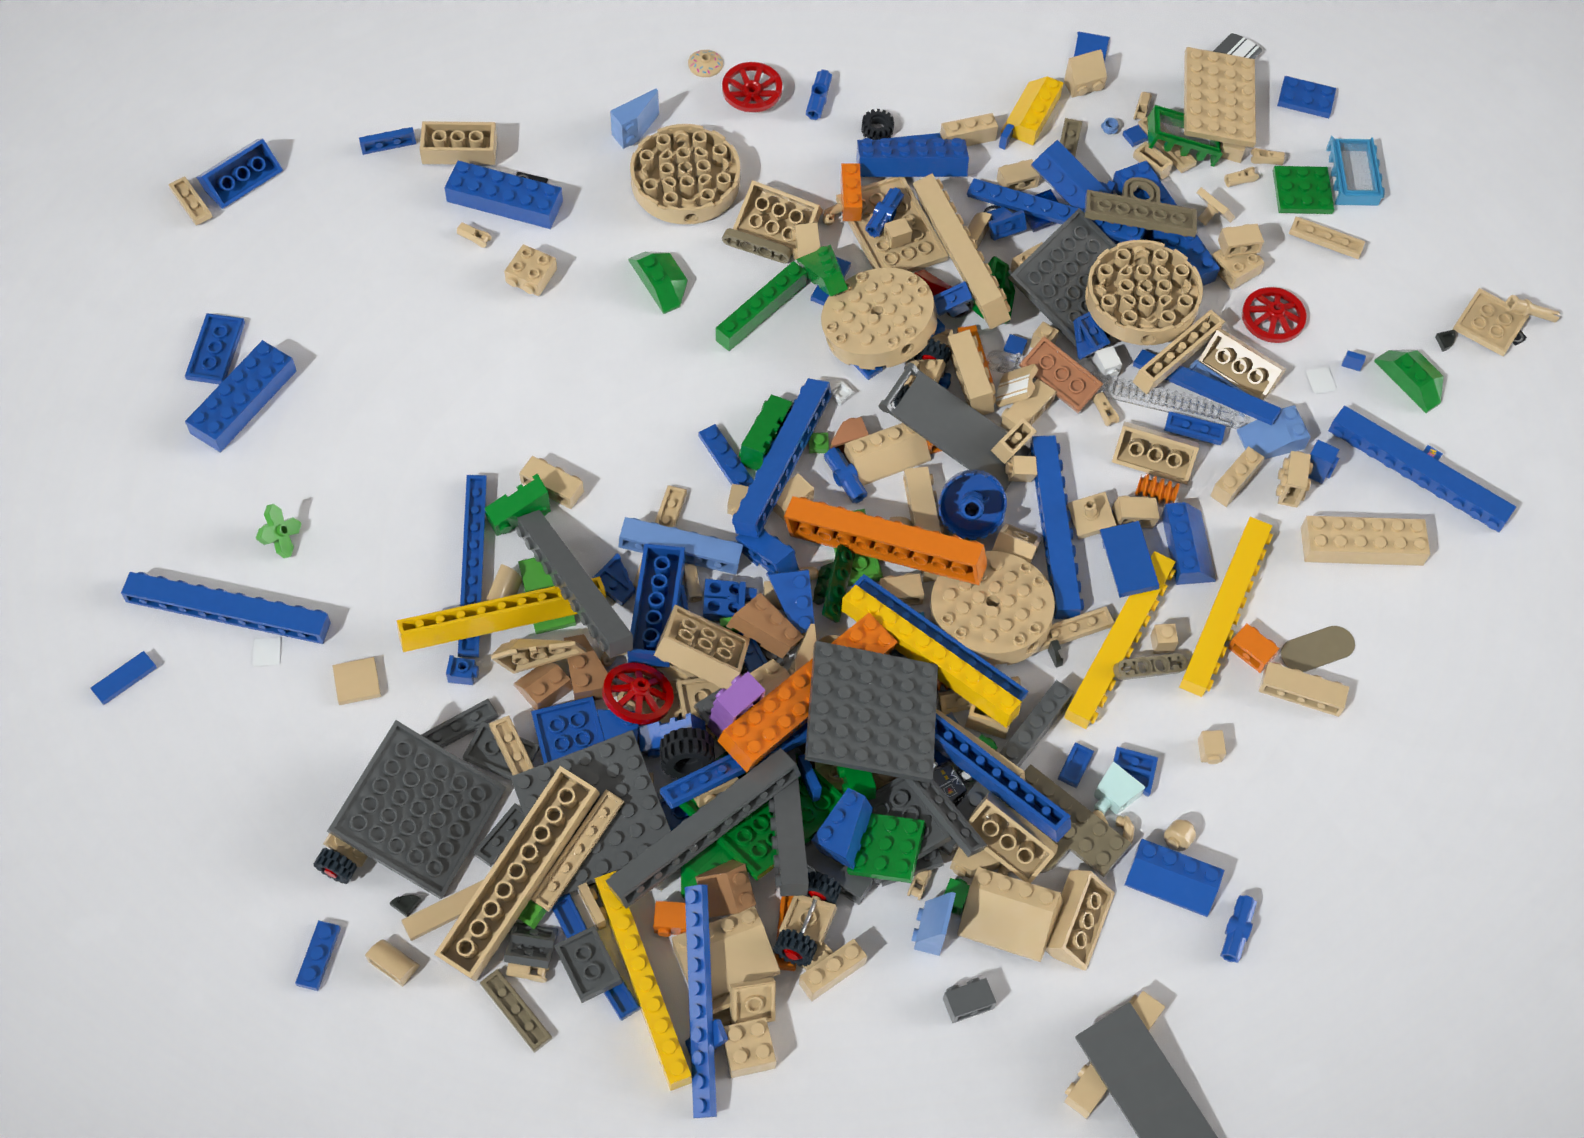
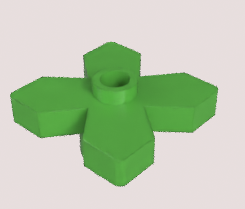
[256,504,301,558]

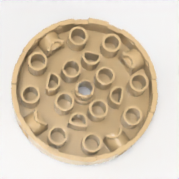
[630,124,740,224]
[1085,240,1203,345]
[821,268,938,370]
[930,551,1055,667]

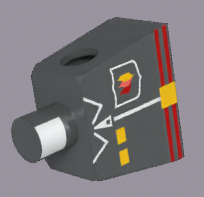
[933,765,972,805]

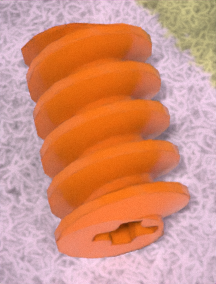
[1135,473,1180,505]

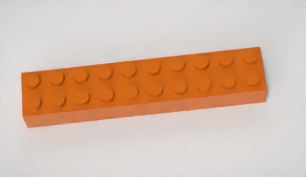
[784,496,987,585]
[718,613,898,772]

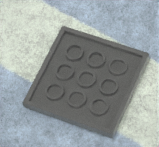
[868,777,951,884]

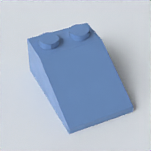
[610,88,659,149]
[1237,405,1311,460]
[911,892,956,956]

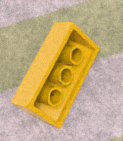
[1001,76,1063,145]

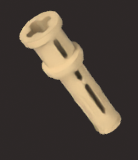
[1505,295,1560,323]

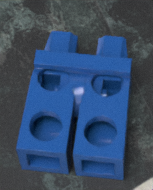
[703,579,757,621]

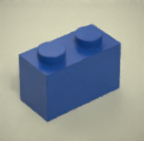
[1308,440,1340,484]

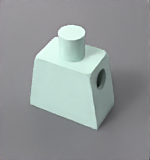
[1094,762,1145,814]

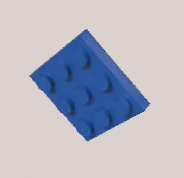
[531,696,604,764]

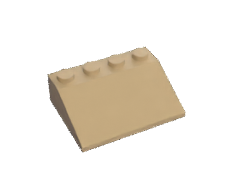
[733,180,823,255]
[654,605,750,690]
[957,867,1063,962]
[672,906,781,1000]

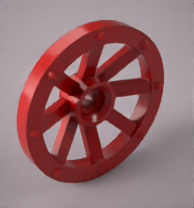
[722,62,782,113]
[1242,287,1307,343]
[602,663,674,724]

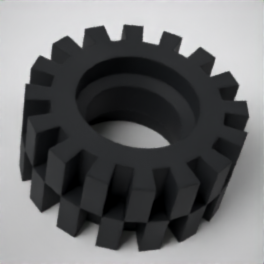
[861,109,894,140]

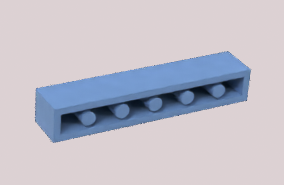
[618,517,743,575]

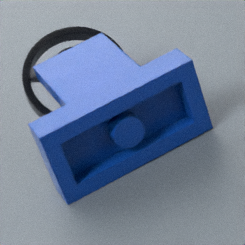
[984,205,1027,241]
[933,281,974,318]

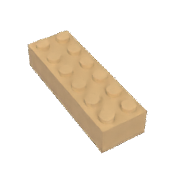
[1301,516,1430,566]

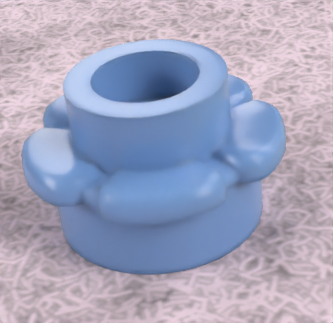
[1101,118,1119,134]

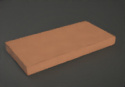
[1019,336,1103,414]

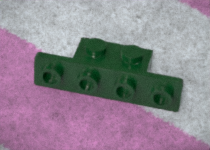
[813,544,855,623]

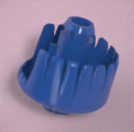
[938,469,1007,540]

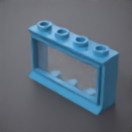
[1326,136,1385,206]

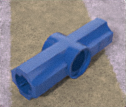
[806,69,832,120]
[865,187,904,238]
[824,447,868,504]
[1220,895,1257,963]

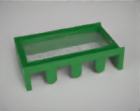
[1147,105,1223,167]

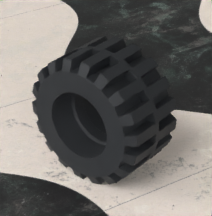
[660,727,715,779]

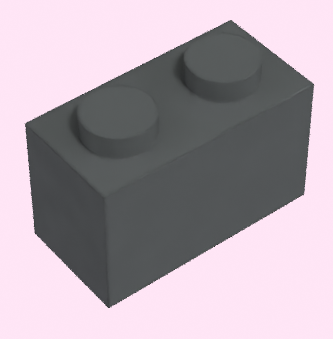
[943,978,997,1023]

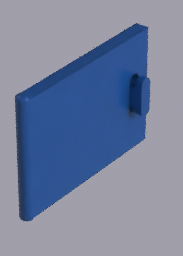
[1074,31,1110,63]

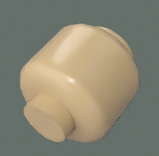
[1164,819,1196,851]

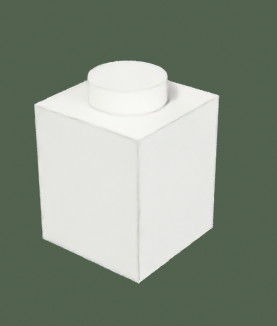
[1093,346,1122,380]

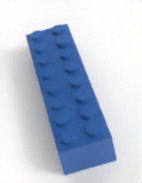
[1113,160,1220,286]

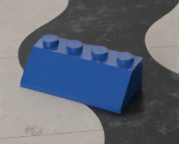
[196,138,283,209]
[1031,140,1109,210]
[1161,502,1216,585]
[1124,839,1225,917]

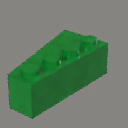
[739,394,793,471]

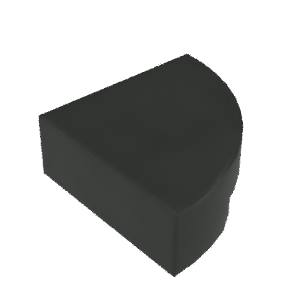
[1435,330,1456,352]
[1048,639,1063,668]
[390,895,422,917]

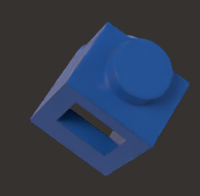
[446,655,479,685]

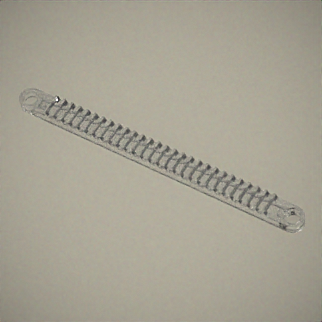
[986,350,1250,429]

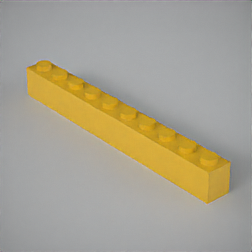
[1179,517,1273,697]
[1064,551,1176,729]
[396,576,606,652]
[841,584,1022,728]
[595,871,692,1091]

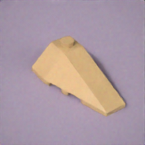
[491,639,586,674]

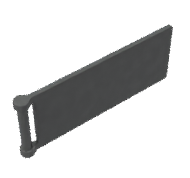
[878,362,1031,491]
[1075,1002,1218,1138]

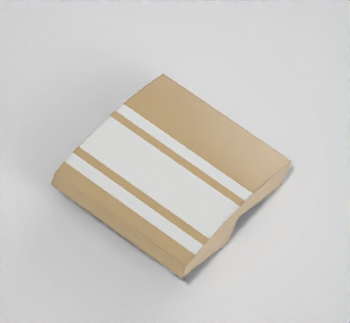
[996,364,1038,407]

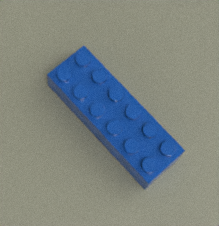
[856,138,969,177]
[444,160,563,229]
[185,340,297,453]
[627,544,686,667]

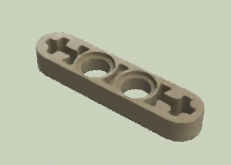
[722,228,792,263]
[1113,653,1188,680]

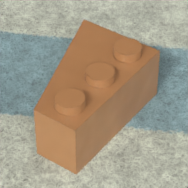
[726,592,804,659]
[564,634,617,701]

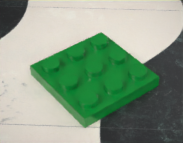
[1273,166,1334,214]
[847,813,926,883]

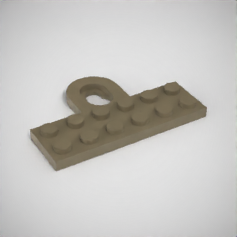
[1084,177,1197,237]
[1025,764,1131,877]

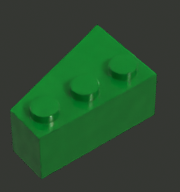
[796,244,848,297]
[484,473,551,536]

